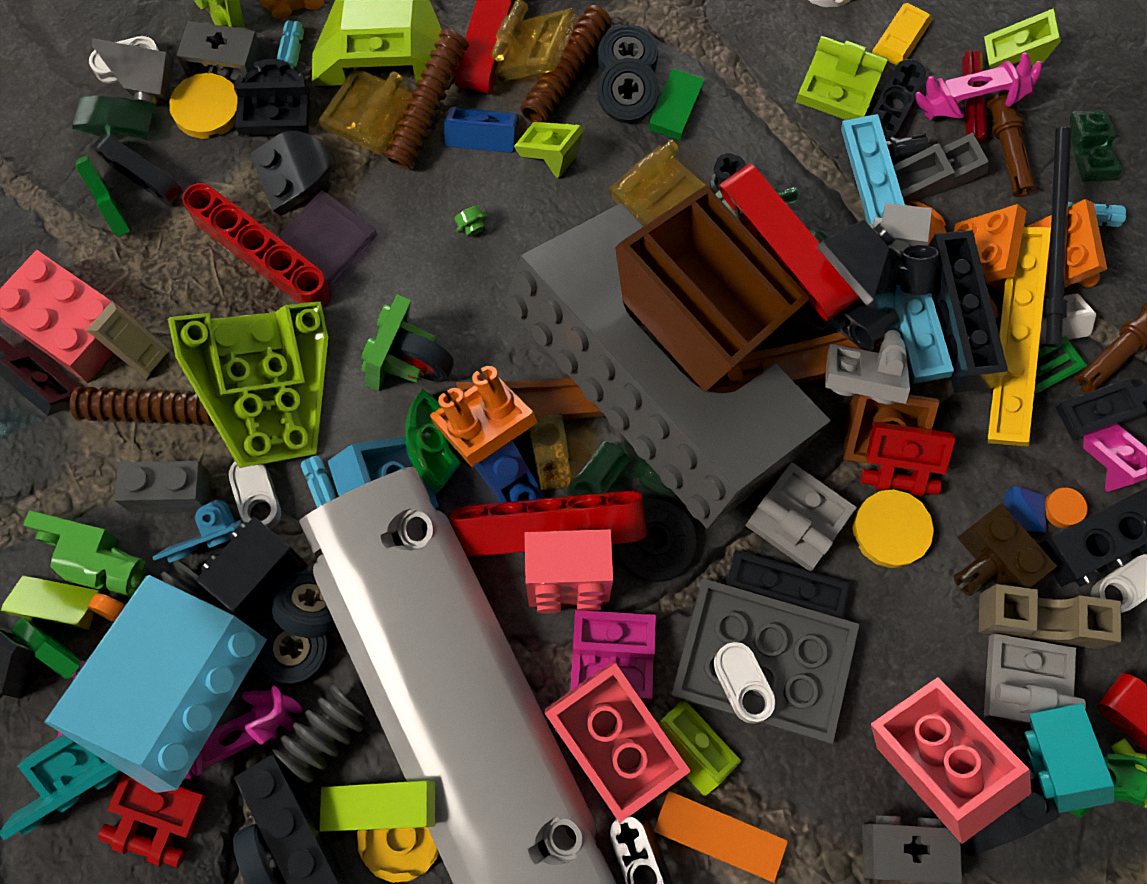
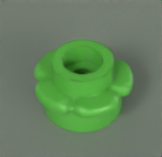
[454,205,488,237]

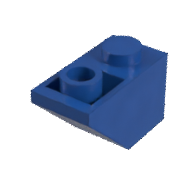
[474,440,545,503]

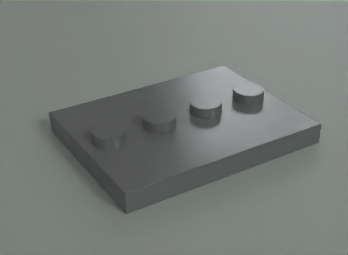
[670,578,859,745]

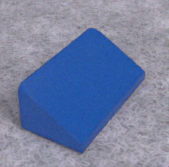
[444,107,518,153]

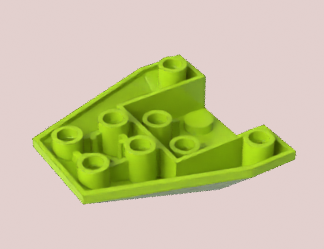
[312,0,450,86]
[168,301,328,468]

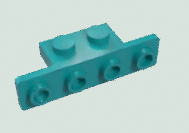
[0,735,119,840]

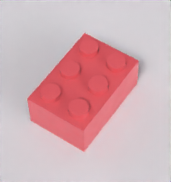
[0,250,122,383]
[524,530,613,613]
[545,661,691,823]
[871,677,1031,844]

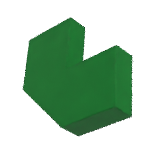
[75,154,130,237]

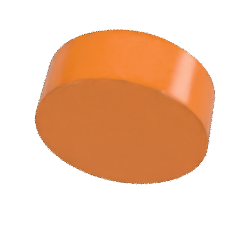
[1045,488,1087,528]
[87,593,126,623]

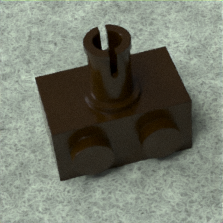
[953,503,1057,596]

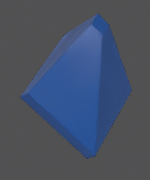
[1004,486,1046,534]

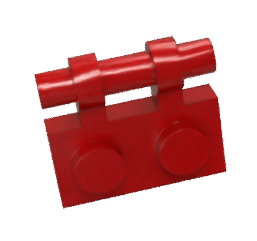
[860,421,955,497]
[98,773,208,868]

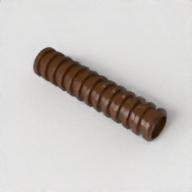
[520,5,612,123]
[384,29,469,170]
[70,386,214,426]

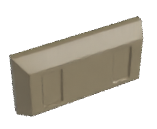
[86,301,171,379]

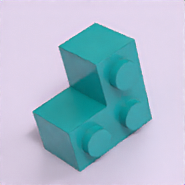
[1024,703,1114,813]

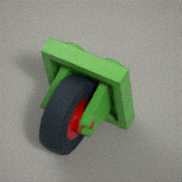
[361,294,454,391]

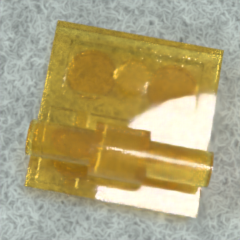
[491,0,578,81]
[319,67,414,155]
[609,140,705,226]

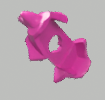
[915,52,1042,120]
[184,686,302,781]

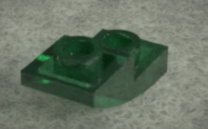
[72,96,155,141]
[1070,110,1122,182]

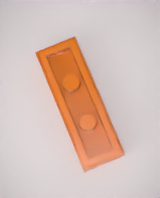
[653,790,788,883]

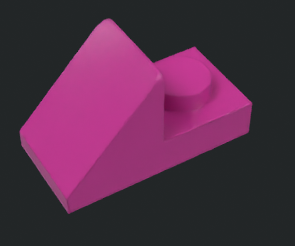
[1083,424,1147,492]

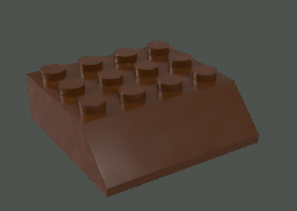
[615,185,810,392]

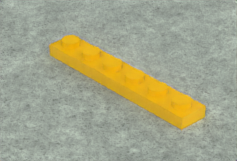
[988,227,1051,447]

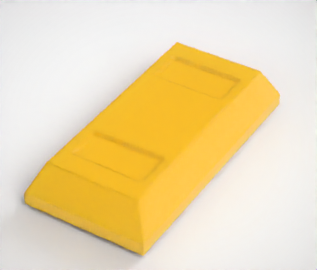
[872,3,933,66]

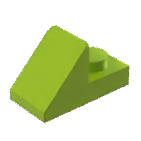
[984,8,1061,69]
[514,122,584,178]

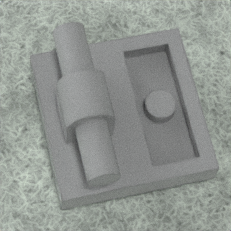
[825,330,910,404]
[745,462,857,572]
[984,634,1086,725]

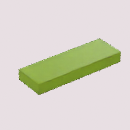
[319,781,436,832]

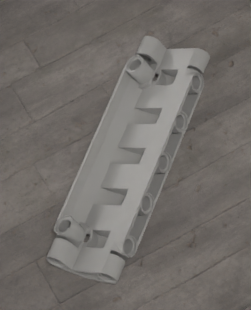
[299,467,617,884]

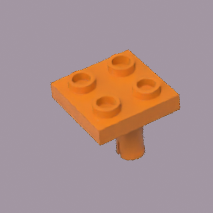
[1027,199,1107,296]
[954,204,1027,296]
[430,366,538,467]

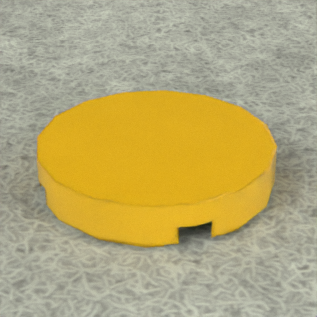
[170,73,237,139]
[852,490,934,568]
[357,827,439,883]

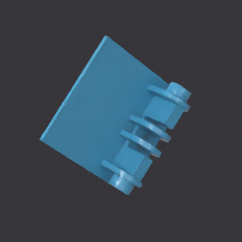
[152,500,244,563]

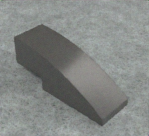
[893,132,989,204]

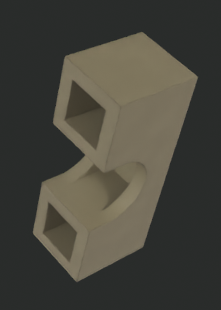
[979,584,1121,650]

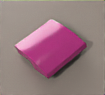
[570,610,656,703]

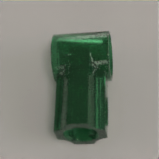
[567,441,631,497]

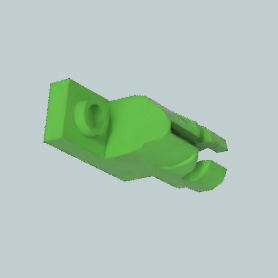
[23,510,146,597]

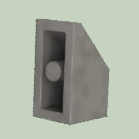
[92,38,173,105]

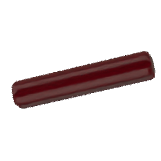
[962,50,987,144]

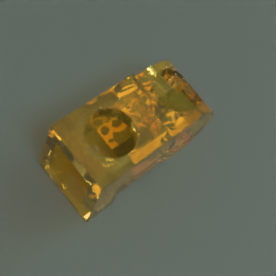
[528,413,572,491]

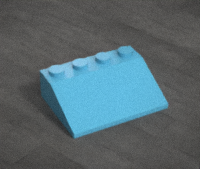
[44,575,267,793]

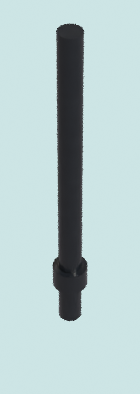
[1043,127,1071,347]

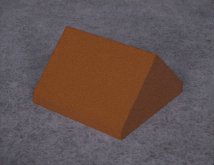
[843,394,939,470]

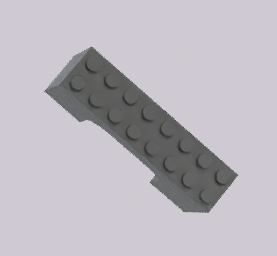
[504,203,831,529]

